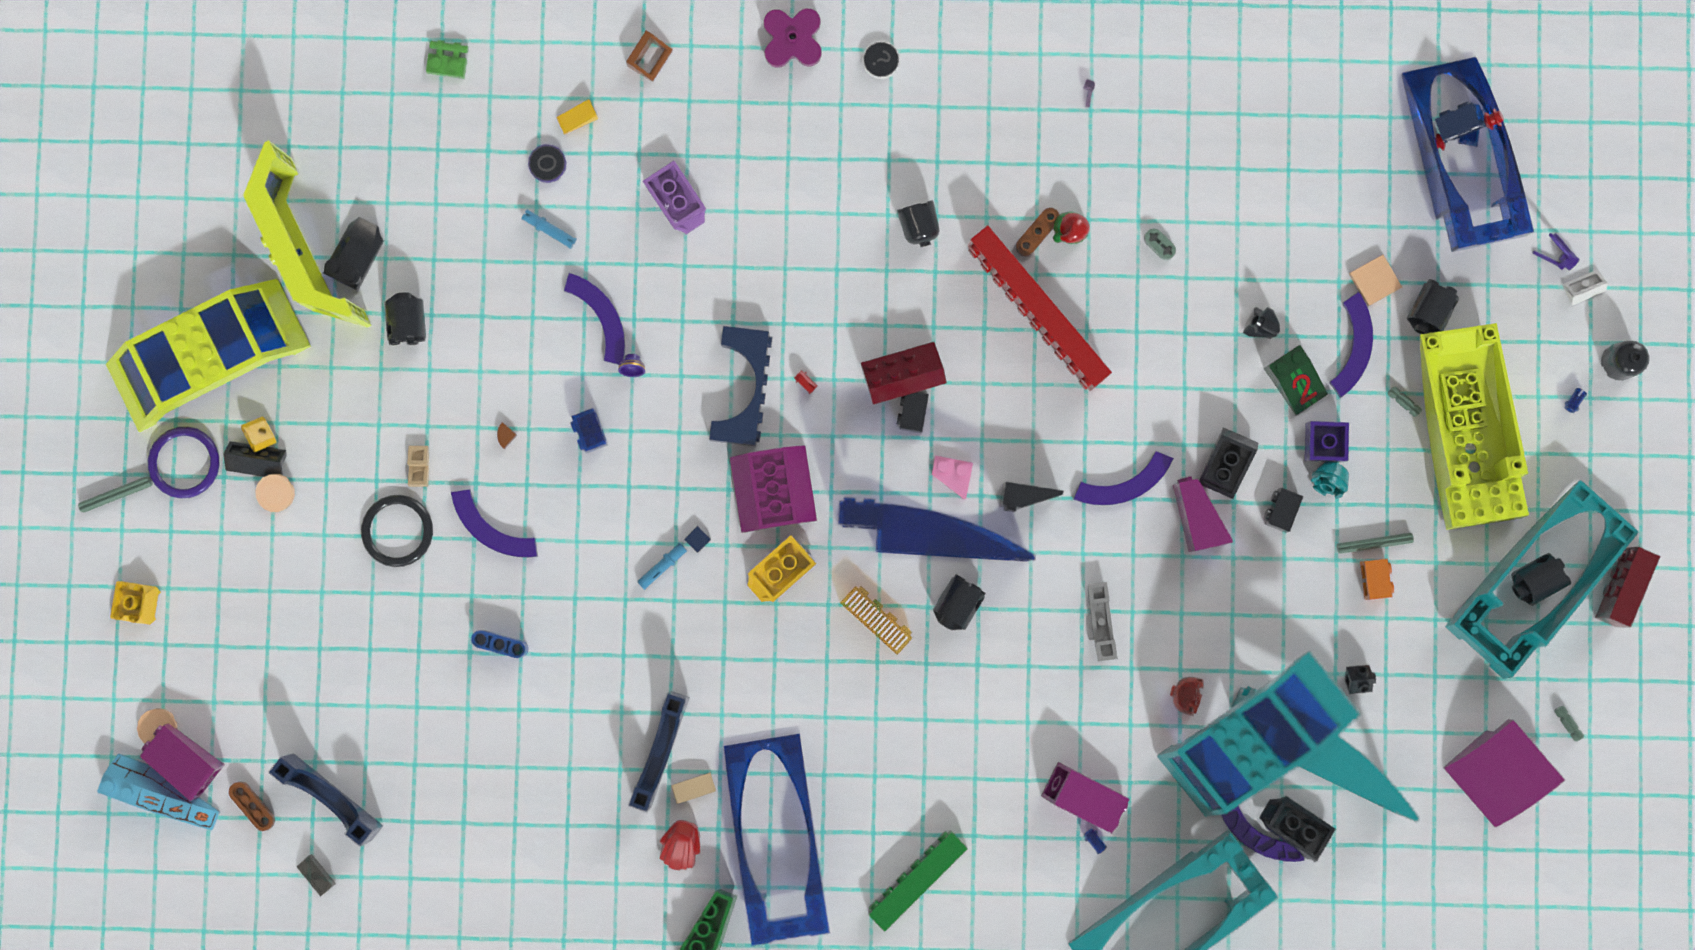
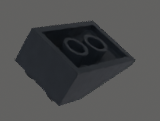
[1199,427,1259,499]
[1000,482,1064,512]

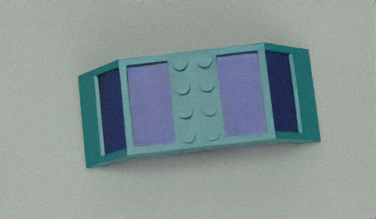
[1157,651,1360,817]

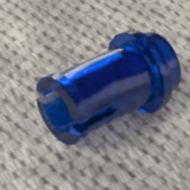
[1564,388,1587,413]
[1084,828,1107,854]

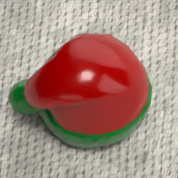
[1053,211,1090,244]

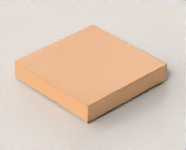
[1349,255,1402,306]

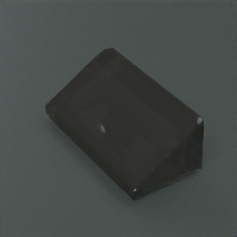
[297,854,336,897]

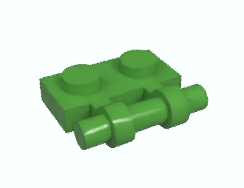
[426,40,469,79]

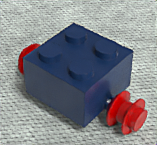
[1426,102,1504,154]

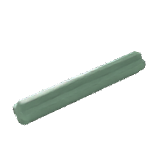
[78,476,153,513]
[1337,533,1414,554]

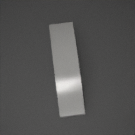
[1088,582,1118,661]

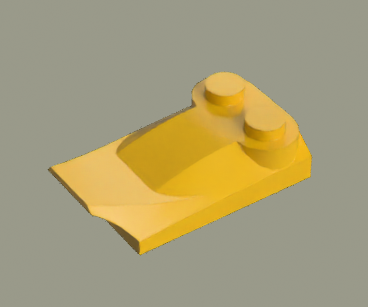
[747,535,817,602]

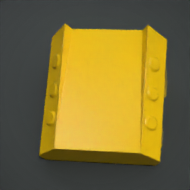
[110,581,161,625]

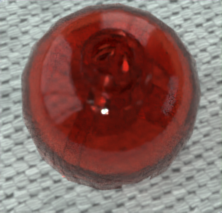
[1170,676,1204,716]

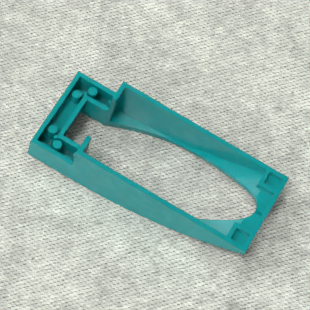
[1445,480,1639,679]
[1231,686,1419,822]
[1068,831,1279,950]

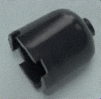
[897,200,940,248]
[1601,340,1650,381]

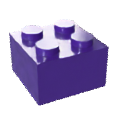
[1305,421,1349,463]

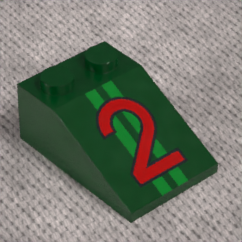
[1264,345,1328,416]

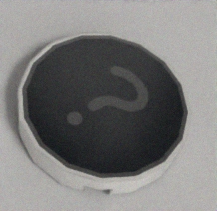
[862,41,900,79]

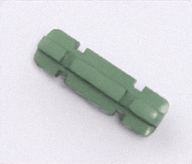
[1388,386,1422,417]
[1554,706,1584,741]

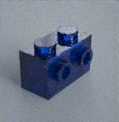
[570,408,609,453]

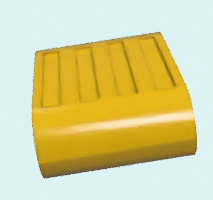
[241,416,276,452]

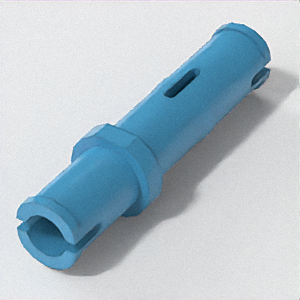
[521,209,577,249]
[637,542,687,590]

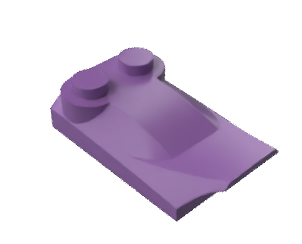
[642,161,706,234]

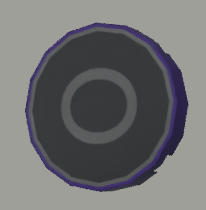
[528,144,567,183]

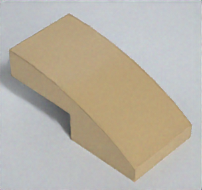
[407,446,429,487]
[671,773,716,804]

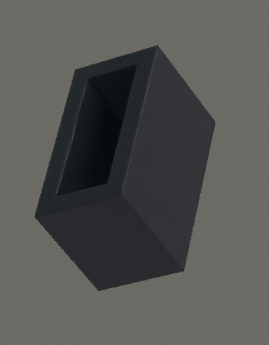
[896,392,929,433]
[1264,488,1304,533]

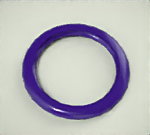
[148,426,220,499]

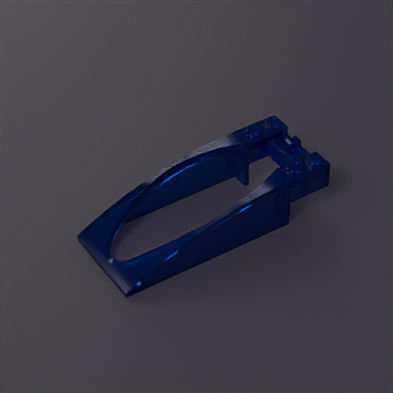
[1401,57,1534,252]
[838,497,1036,562]
[724,733,830,946]

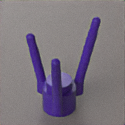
[1533,233,1580,270]

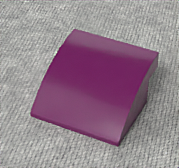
[1443,719,1565,827]

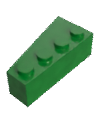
[680,889,738,950]

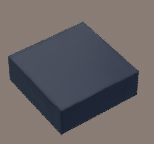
[684,526,711,553]

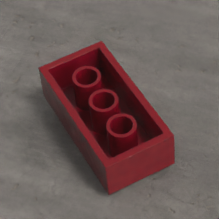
[861,342,947,405]
[1595,547,1661,628]

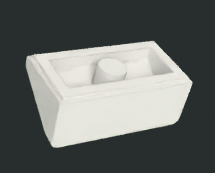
[1563,270,1608,306]

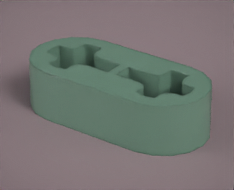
[1144,228,1176,260]

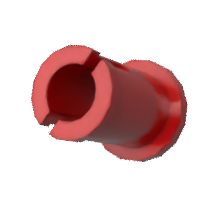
[794,370,818,394]

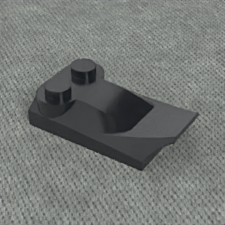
[323,217,384,291]
[1259,796,1336,862]

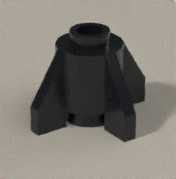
[1243,307,1280,339]

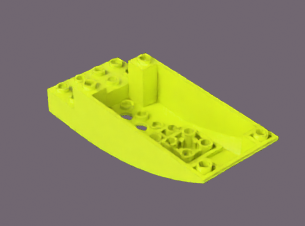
[1420,323,1529,530]

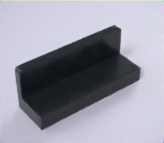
[223,441,287,477]

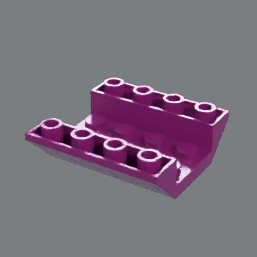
[730,445,817,533]

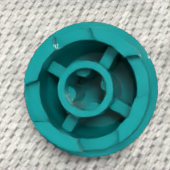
[1311,461,1349,499]

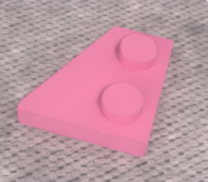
[932,456,973,499]

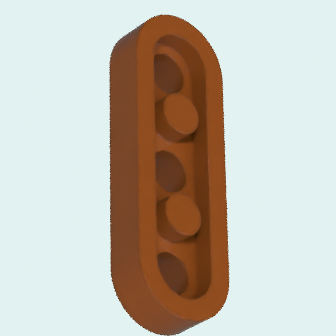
[1016,208,1060,256]
[229,781,275,831]

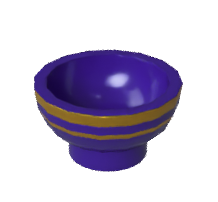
[618,354,645,377]

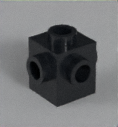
[1344,665,1376,694]

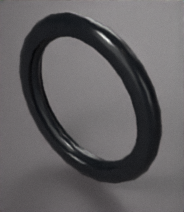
[361,495,433,567]

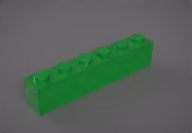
[868,830,968,932]

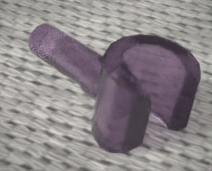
[1083,79,1095,107]

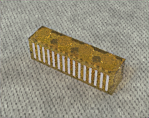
[840,586,912,655]

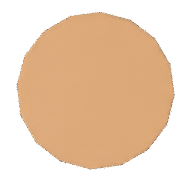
[255,474,295,512]
[137,708,178,743]

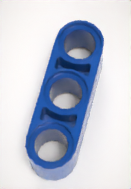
[471,630,529,658]

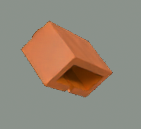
[1360,559,1394,600]

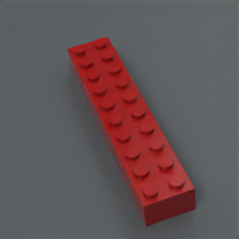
[968,225,1112,391]

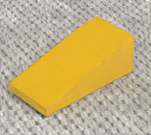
[556,99,598,135]

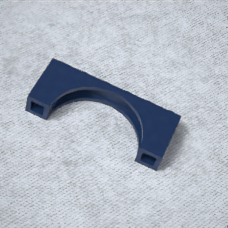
[709,326,773,447]
[628,691,690,812]
[268,753,383,846]

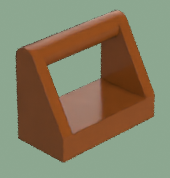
[626,30,673,82]

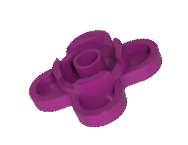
[764,8,822,68]

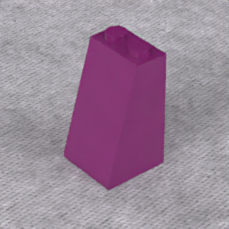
[1173,476,1233,552]
[139,723,225,801]
[1041,762,1130,834]

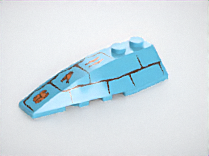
[97,754,220,830]

